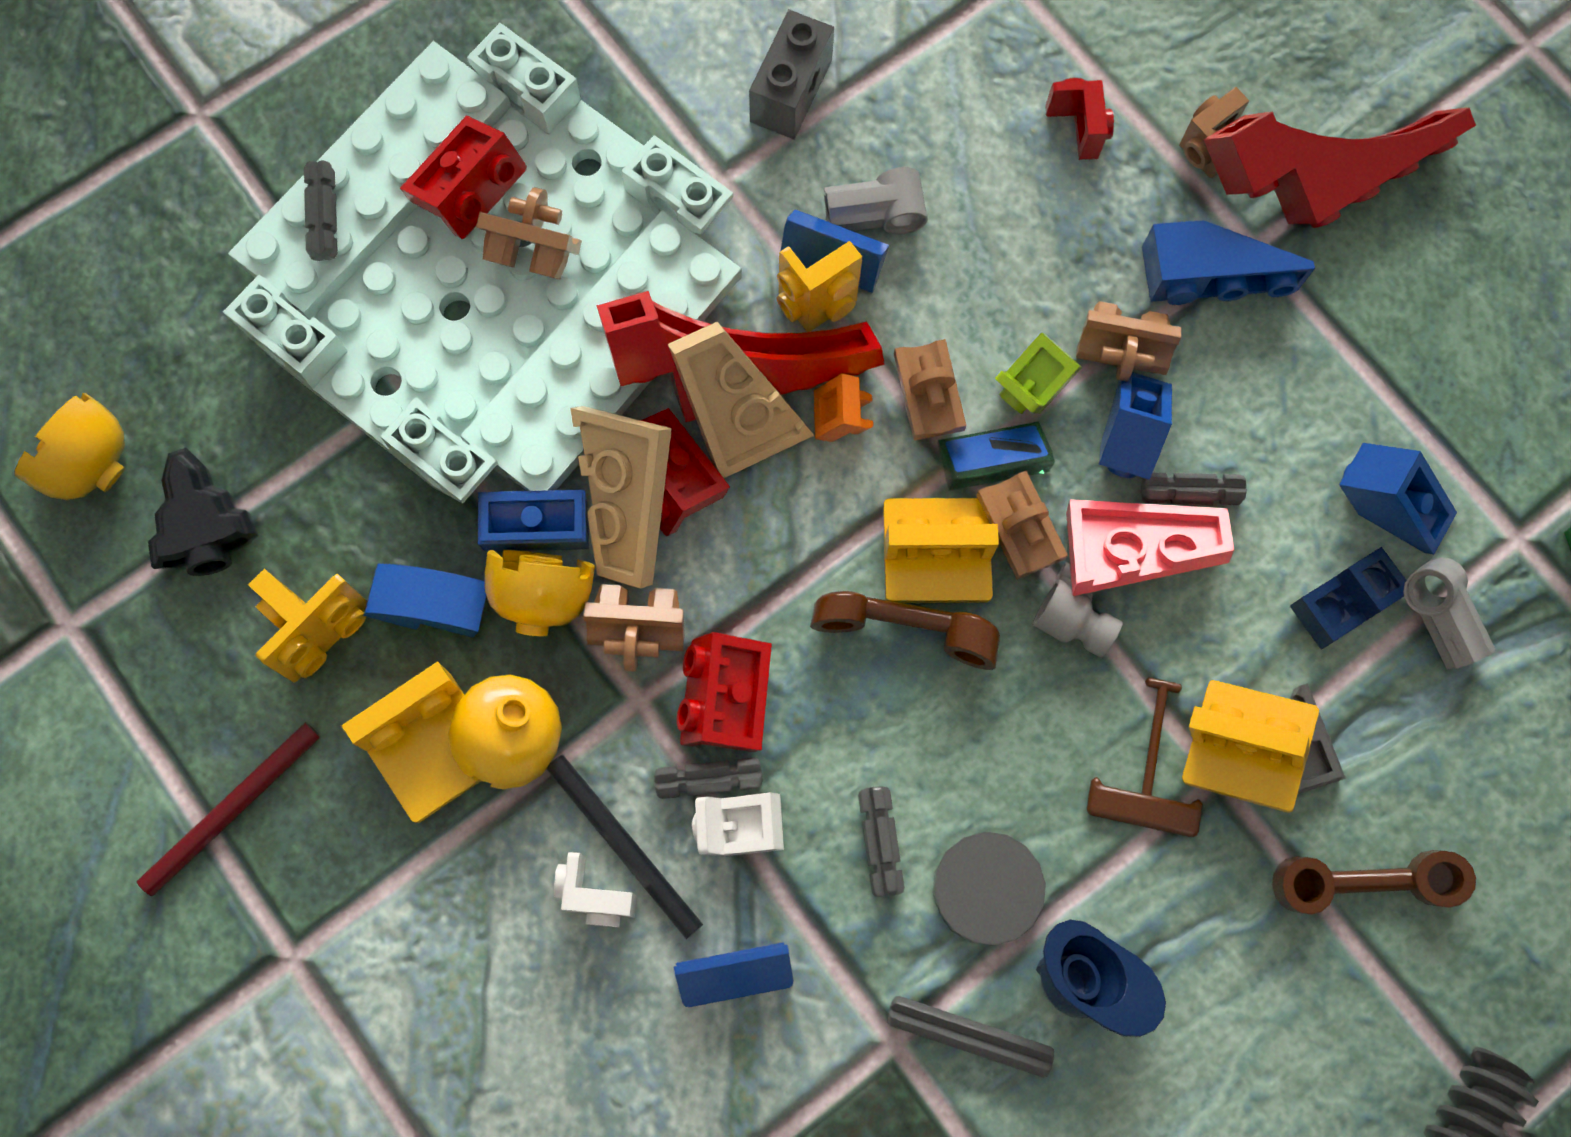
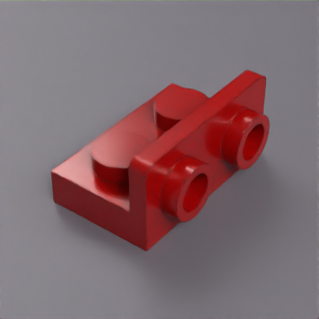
[400,115,527,239]
[641,408,730,536]
[677,632,772,752]

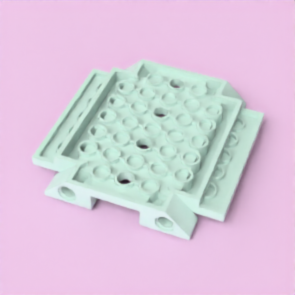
[223,23,742,503]

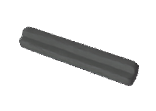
[887,996,1054,1077]

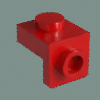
[1045,78,1114,160]

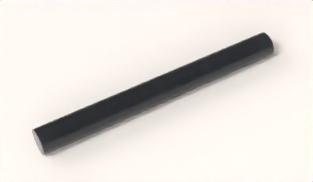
[547,755,704,939]

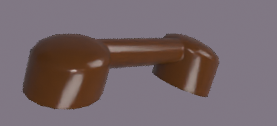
[810,591,1000,670]
[1272,850,1476,915]

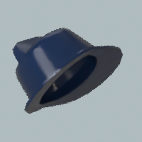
[1036,920,1166,1037]

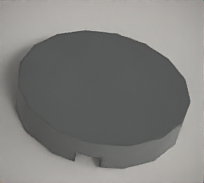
[933,832,1046,946]

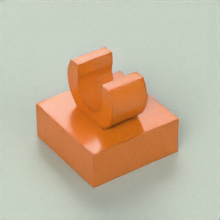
[813,374,874,442]

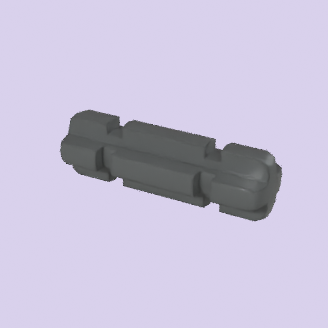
[304,160,337,261]
[1141,473,1247,505]
[654,757,763,799]
[858,786,905,897]

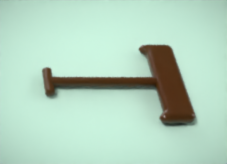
[1087,677,1203,837]

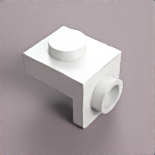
[692,792,784,856]
[554,852,637,928]

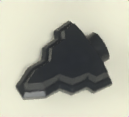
[148,448,259,576]

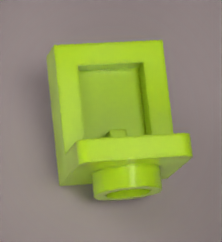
[995,332,1083,414]

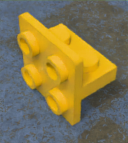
[883,498,999,603]
[248,569,367,683]
[1182,680,1319,813]

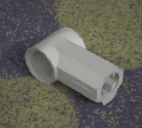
[824,167,928,234]
[1403,557,1496,670]

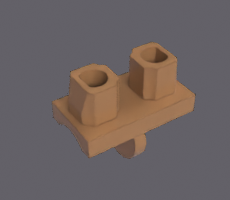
[476,187,582,280]
[1076,301,1181,382]
[894,339,967,441]
[976,471,1068,580]
[583,584,685,672]

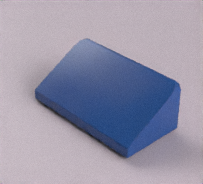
[781,209,889,293]
[478,490,589,552]
[674,942,794,1007]

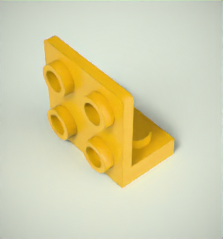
[341,661,481,823]

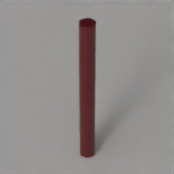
[137,722,321,897]

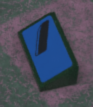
[937,421,1055,491]

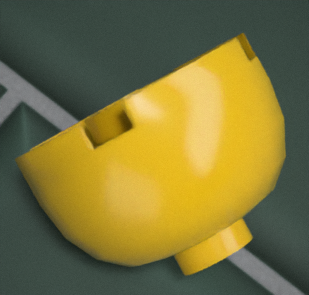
[14,393,125,500]
[485,550,595,636]
[448,674,562,789]

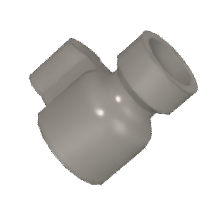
[1032,562,1123,659]

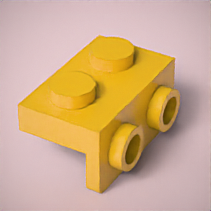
[776,241,862,332]

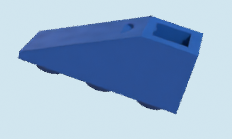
[1142,220,1315,305]

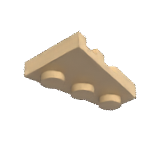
[668,322,815,478]
[570,406,672,589]

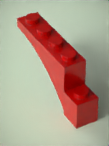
[1204,107,1476,228]
[596,291,885,423]

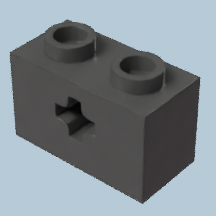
[749,9,834,140]

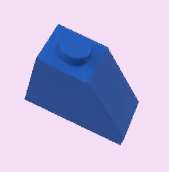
[1099,372,1172,480]
[1339,443,1457,555]

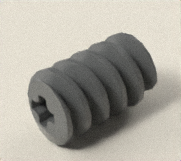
[1424,1047,1539,1137]

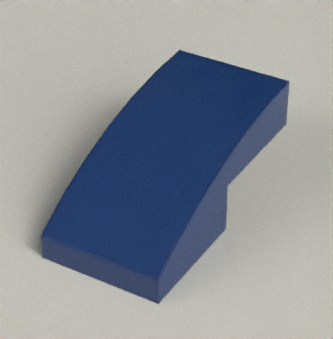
[1290,547,1407,650]

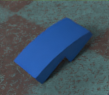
[363,563,486,638]

